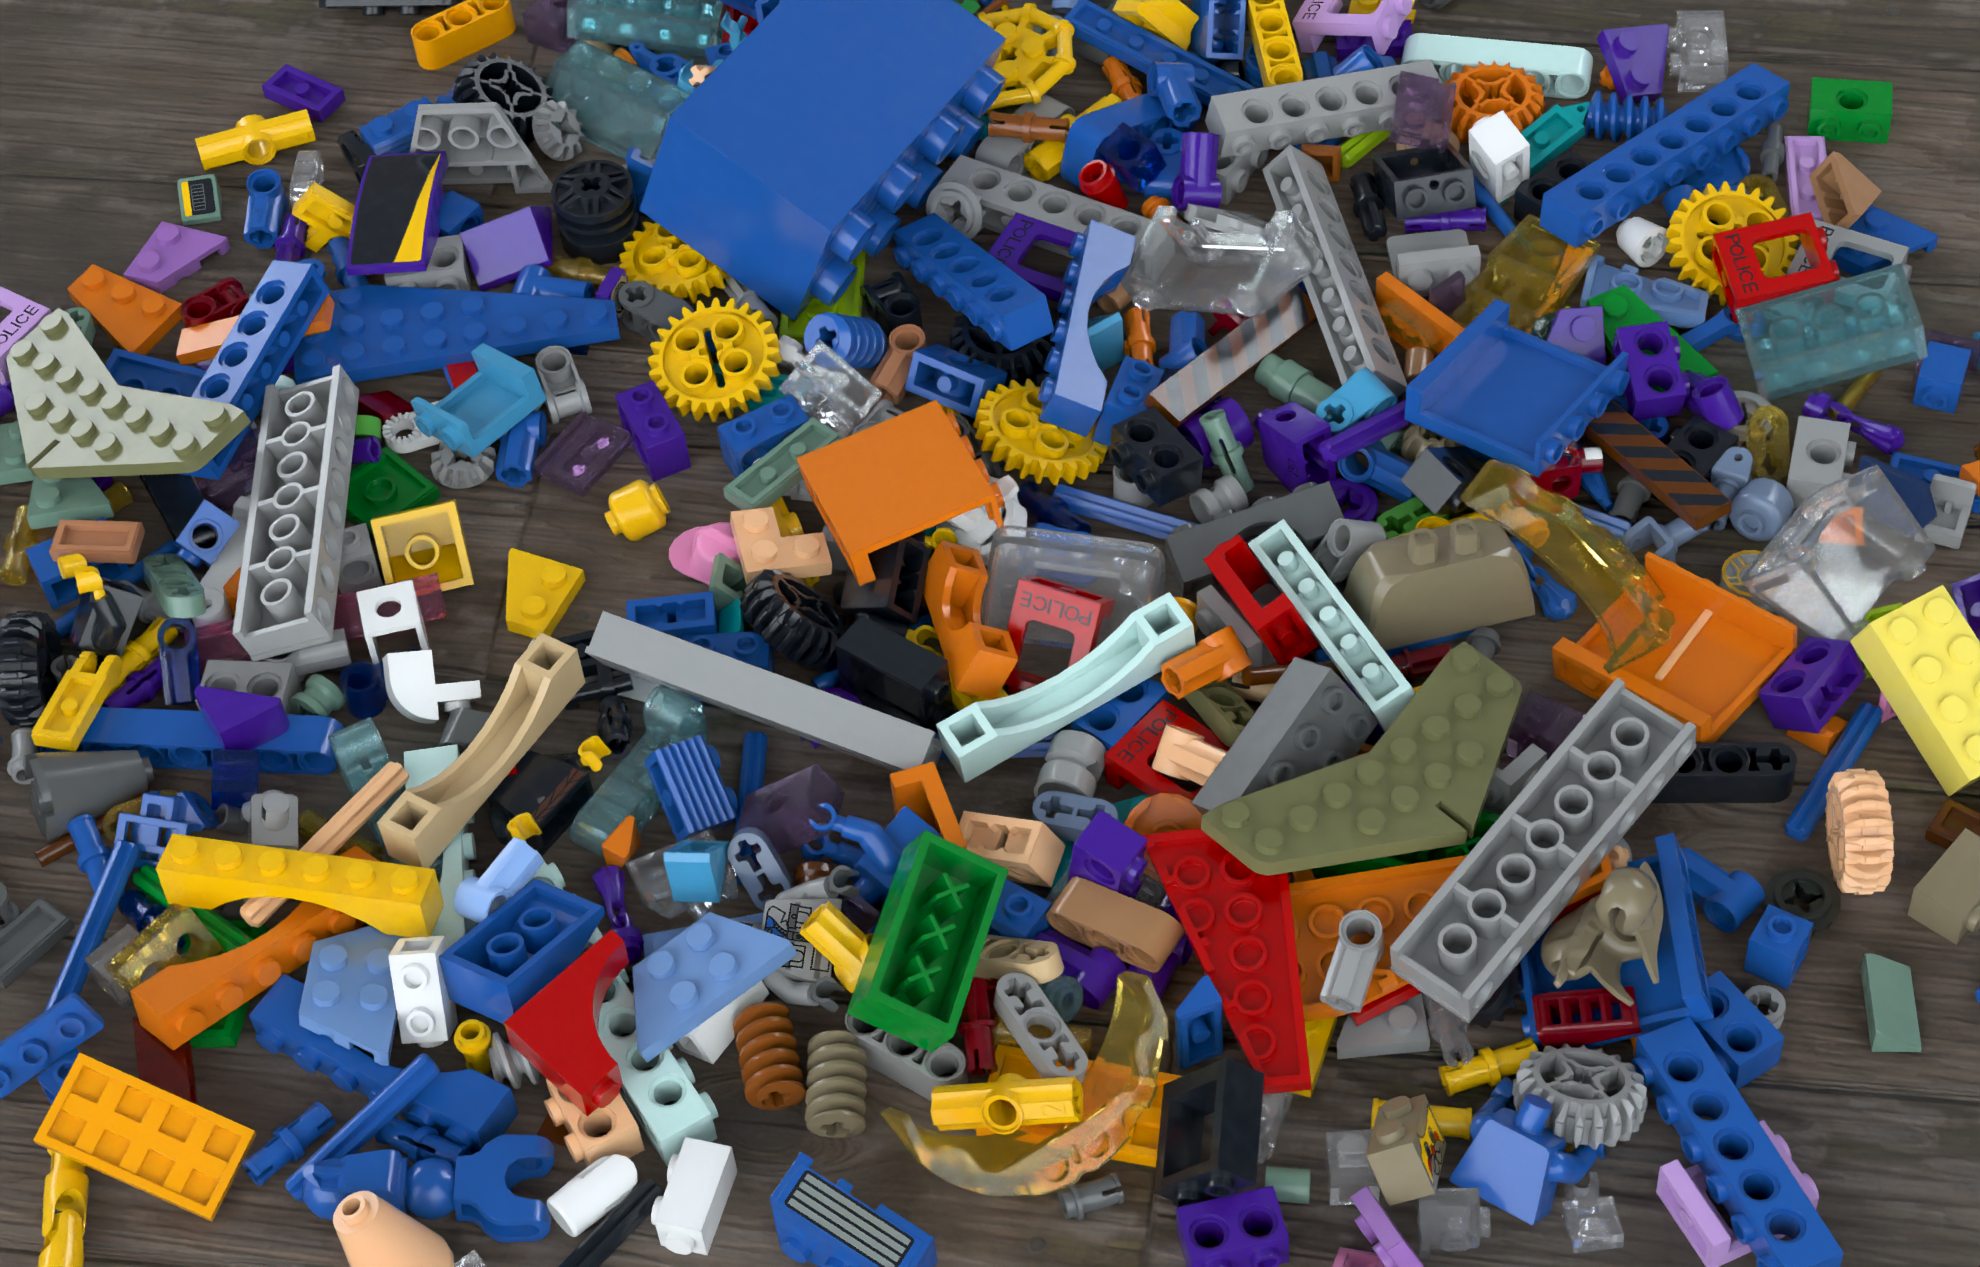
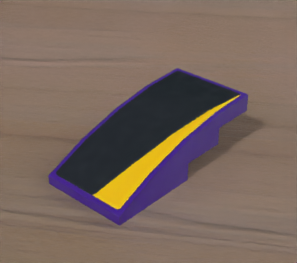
[346,151,449,276]

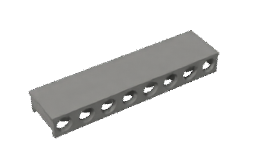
[232,365,360,662]
[584,611,943,772]
[1390,677,1697,1024]

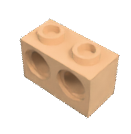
[959,811,1066,887]
[544,1079,645,1167]

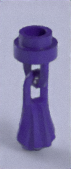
[1802,391,1906,455]
[592,865,644,963]

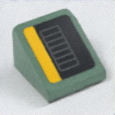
[177,174,222,226]

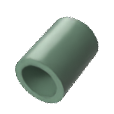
[1265,1166,1311,1204]

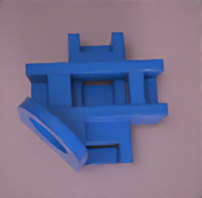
[114,790,220,869]

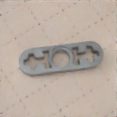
[993,972,1088,1085]

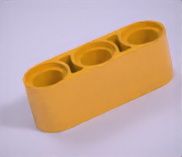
[411,0,516,70]

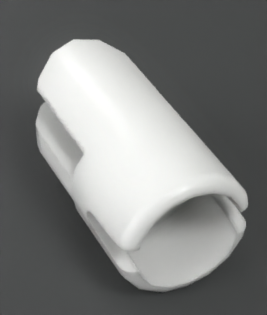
[546,1154,637,1237]

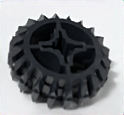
[452,52,557,146]
[949,310,1056,386]
[739,569,850,671]
[0,610,63,728]

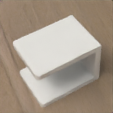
[356,580,430,680]

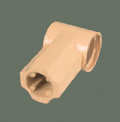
[1151,724,1227,786]

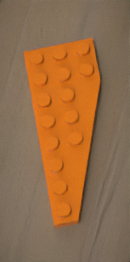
[1289,854,1612,1022]

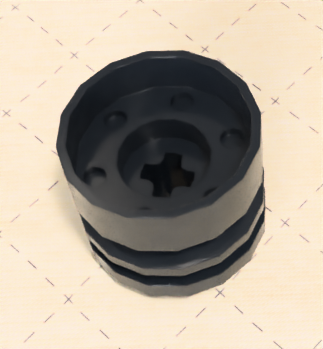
[551,160,643,266]

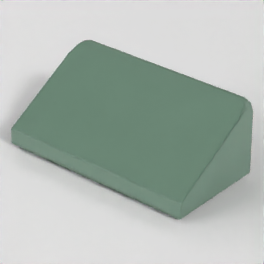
[1861,953,1922,1052]

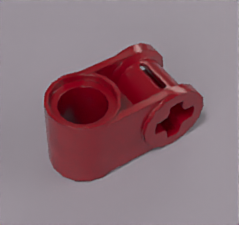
[180,277,250,328]

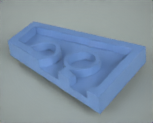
[1580,253,1709,329]

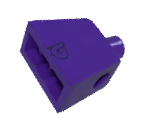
[1254,402,1337,494]

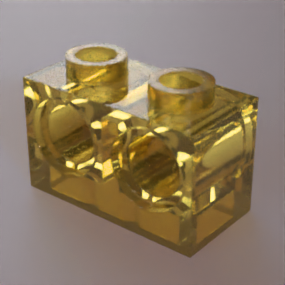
[103,903,223,1000]

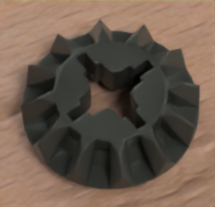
[1764,868,1841,937]

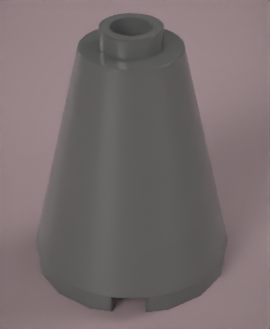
[23,750,154,842]

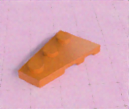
[67,264,182,355]

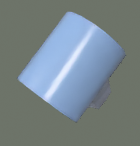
[454,837,544,923]

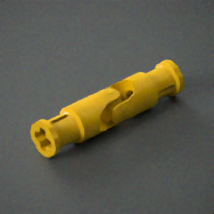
[38,1149,89,1267]

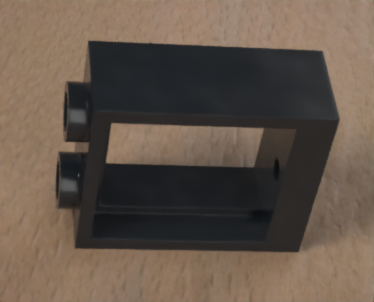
[1372,142,1476,221]
[835,615,955,734]
[1154,1057,1264,1207]

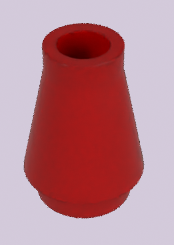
[1078,160,1128,210]

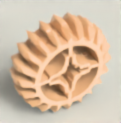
[1825,768,1895,895]

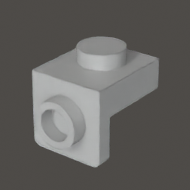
[1915,474,1977,550]

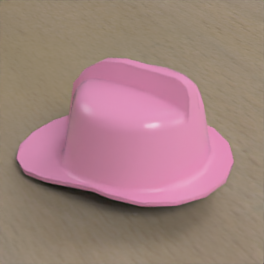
[668,522,741,585]

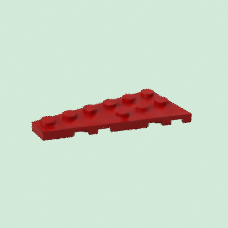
[1141,828,1312,1095]

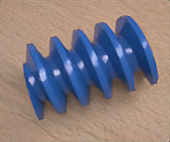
[1584,90,1670,143]
[804,312,887,370]

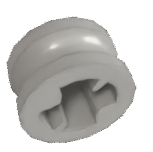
[1744,985,1786,1029]

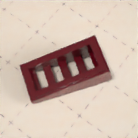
[1532,986,1641,1049]

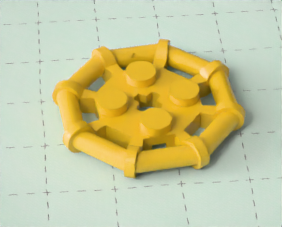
[976,3,1076,113]

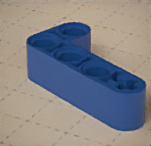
[1060,93,1201,192]

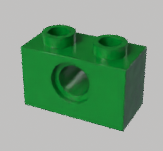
[1807,77,1893,144]

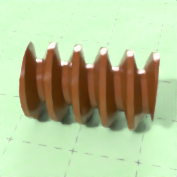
[733,1002,806,1111]

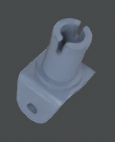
[1708,446,1753,530]
[1621,516,1709,572]

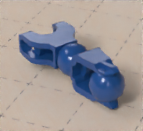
[302,1134,555,1243]

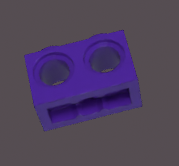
[1611,321,1690,421]
[615,380,691,482]
[1758,637,1866,734]
[1067,809,1148,899]
[1176,1186,1289,1267]

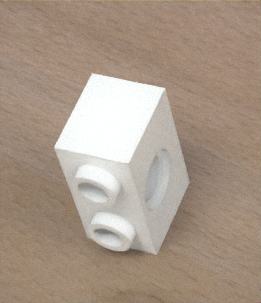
[1469,110,1530,203]

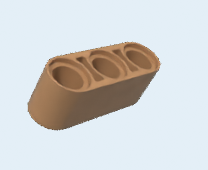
[1046,876,1184,973]

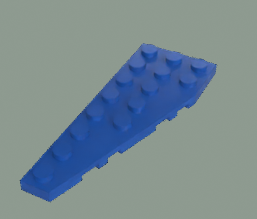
[294,285,621,385]

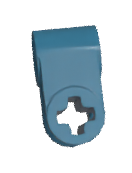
[1315,368,1398,437]

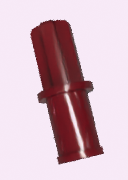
[1389,644,1452,684]
[958,977,998,1076]

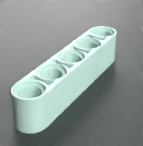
[1401,33,1593,99]

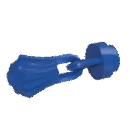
[1510,536,1579,621]

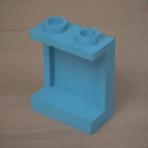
[410,343,547,458]

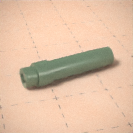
[1254,353,1405,456]

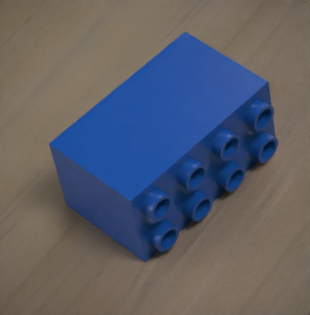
[639,0,1006,321]

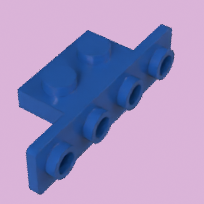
[0,993,104,1099]

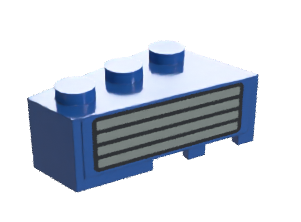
[769,1152,938,1267]

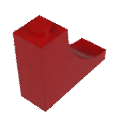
[504,929,629,1117]

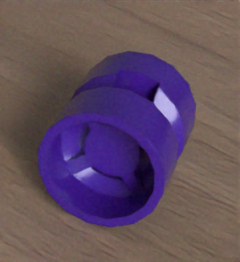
[1177,397,1254,471]

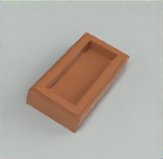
[49,520,145,564]

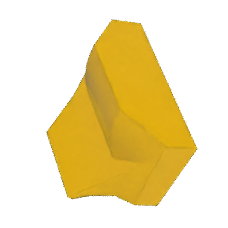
[1113,0,1199,51]

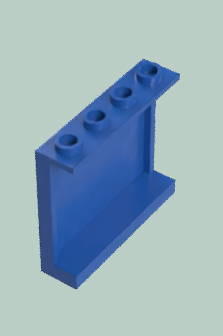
[1404,299,1630,477]
[1518,833,1714,1052]

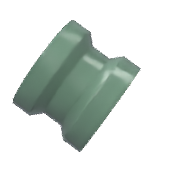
[289,674,346,717]

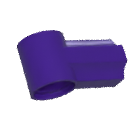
[1171,132,1222,211]
[1683,370,1744,430]
[1034,929,1127,1010]

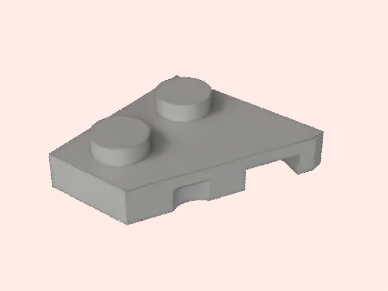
[1184,203,1293,252]
[1336,993,1430,1059]

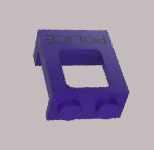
[988,213,1076,318]

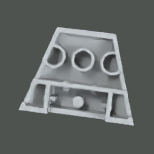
[410,102,553,194]

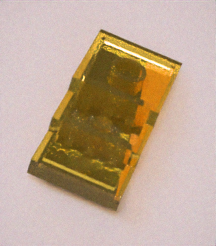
[1449,214,1600,338]

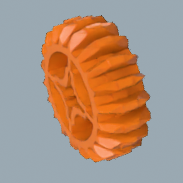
[1440,60,1545,144]

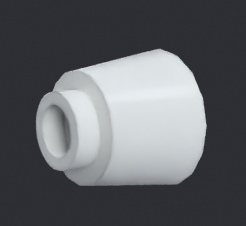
[1616,217,1670,268]

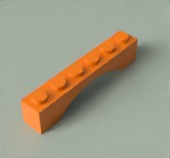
[130,845,379,1051]

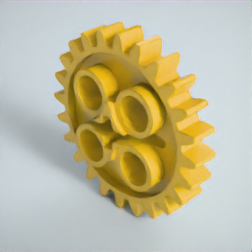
[1665,181,1799,306]
[619,221,732,303]
[648,297,782,422]
[973,379,1108,485]

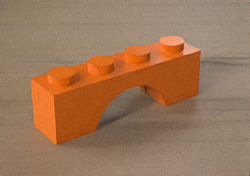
[923,540,1019,699]

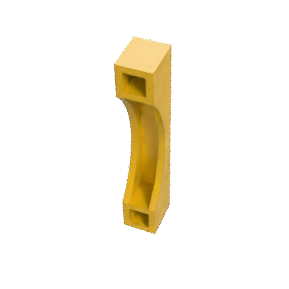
[156,833,444,938]

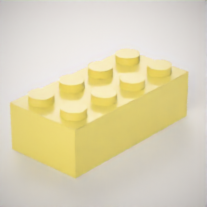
[1850,585,1980,797]

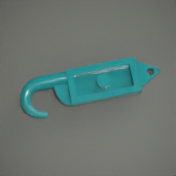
[1499,102,1589,205]

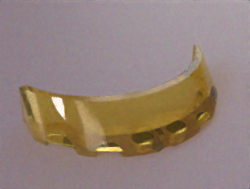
[1460,459,1675,674]
[881,971,1168,1197]

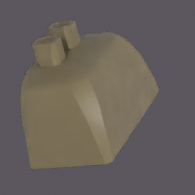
[1343,518,1536,650]

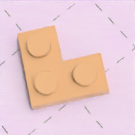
[730,507,832,584]

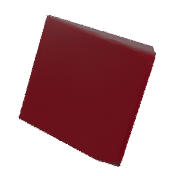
[358,390,414,431]

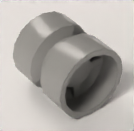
[1033,730,1107,813]

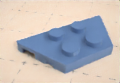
[632,912,798,1063]
[299,926,409,1066]

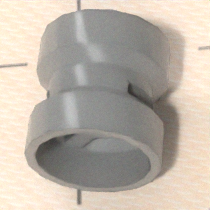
[1189,474,1249,524]

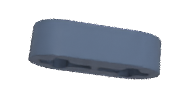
[1032,791,1118,842]
[727,827,794,911]

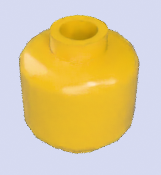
[604,479,670,542]

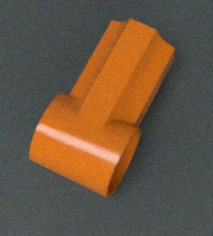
[1160,625,1253,700]

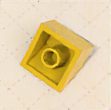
[370,499,474,603]

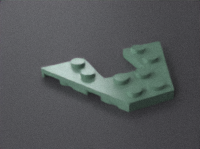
[0,420,114,530]

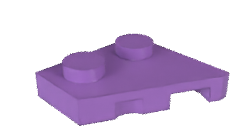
[123,221,230,293]
[1350,1186,1424,1267]

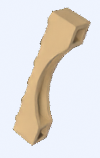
[377,632,586,868]

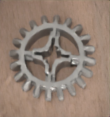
[1512,1043,1648,1150]

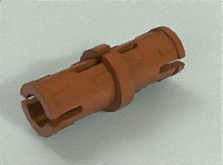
[988,111,1070,143]

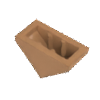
[1809,151,1882,229]

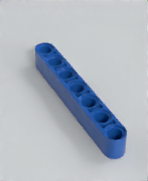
[40,707,345,775]

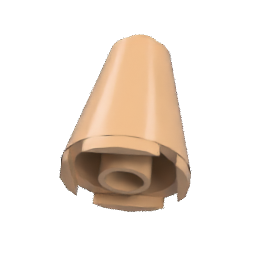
[333,1191,454,1267]

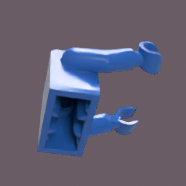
[1187,0,1246,64]
[801,803,941,916]
[1449,1077,1607,1226]

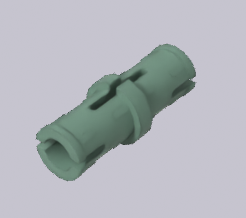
[1199,409,1255,493]

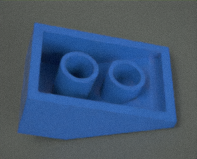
[438,879,605,1024]

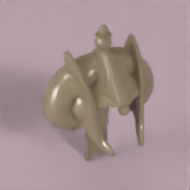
[1540,861,1663,1006]

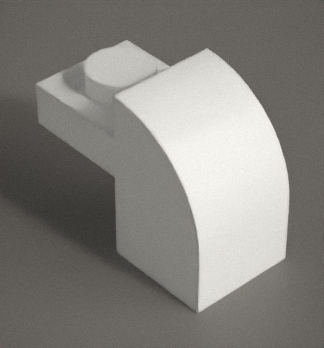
[382,649,481,724]

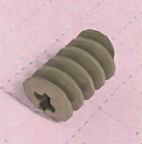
[804,1030,868,1138]

